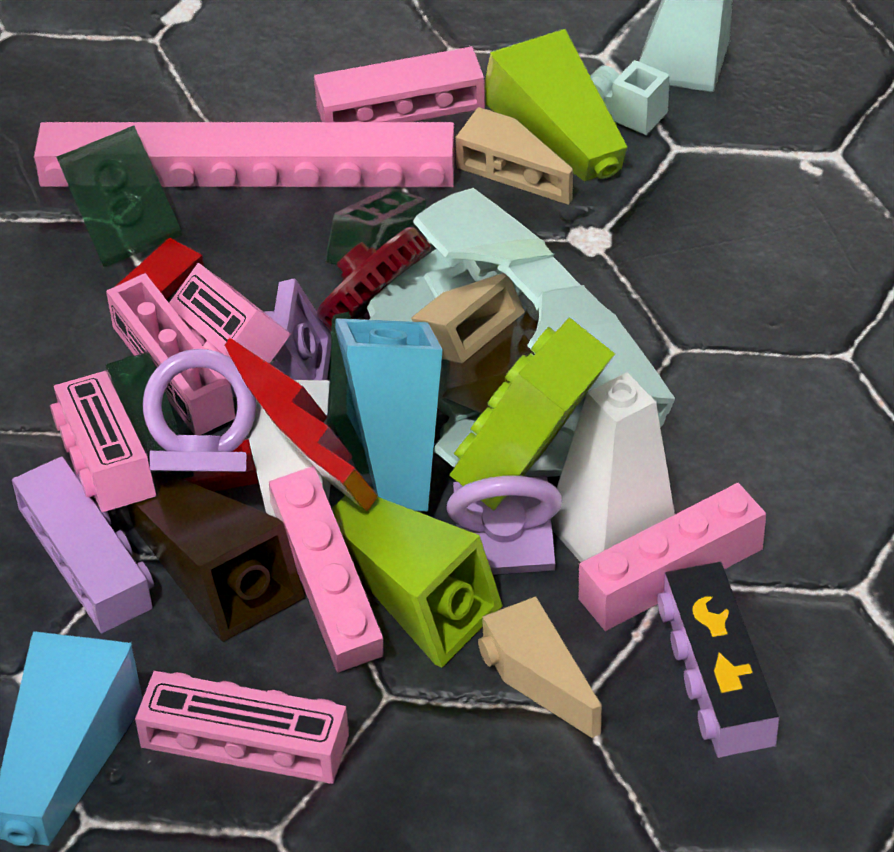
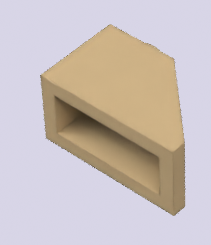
[411,273,525,363]

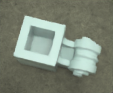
[590,60,670,135]

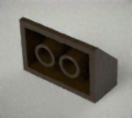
[443,305,539,413]

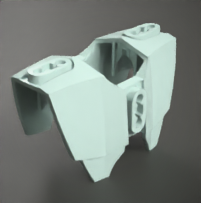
[367,188,675,477]

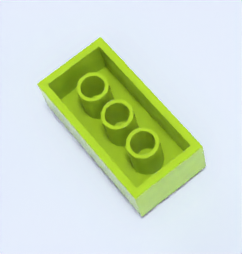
[450,317,615,511]

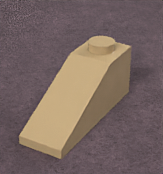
[456,107,573,205]
[478,597,602,738]

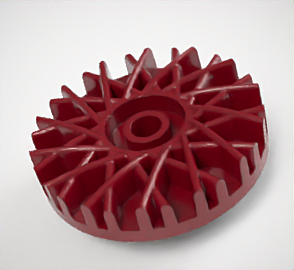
[316,227,432,335]

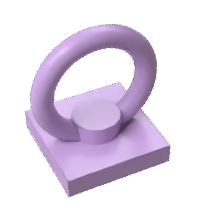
[231,278,333,397]
[143,349,256,472]
[447,476,562,575]

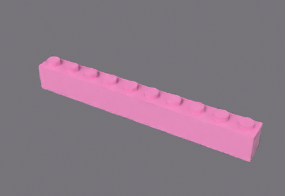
[34,122,455,187]

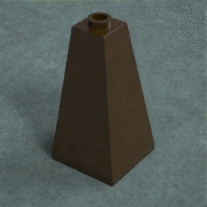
[127,471,305,642]

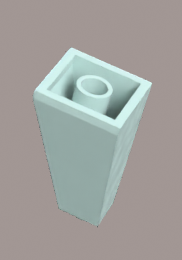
[639,0,732,92]

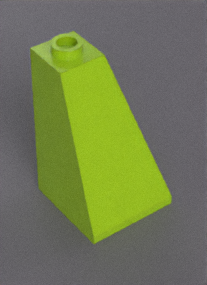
[484,29,627,181]
[331,495,503,668]

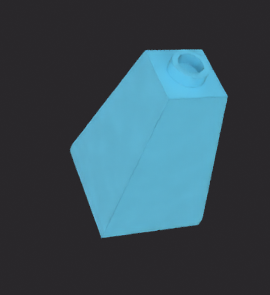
[335,319,443,511]
[0,632,143,846]

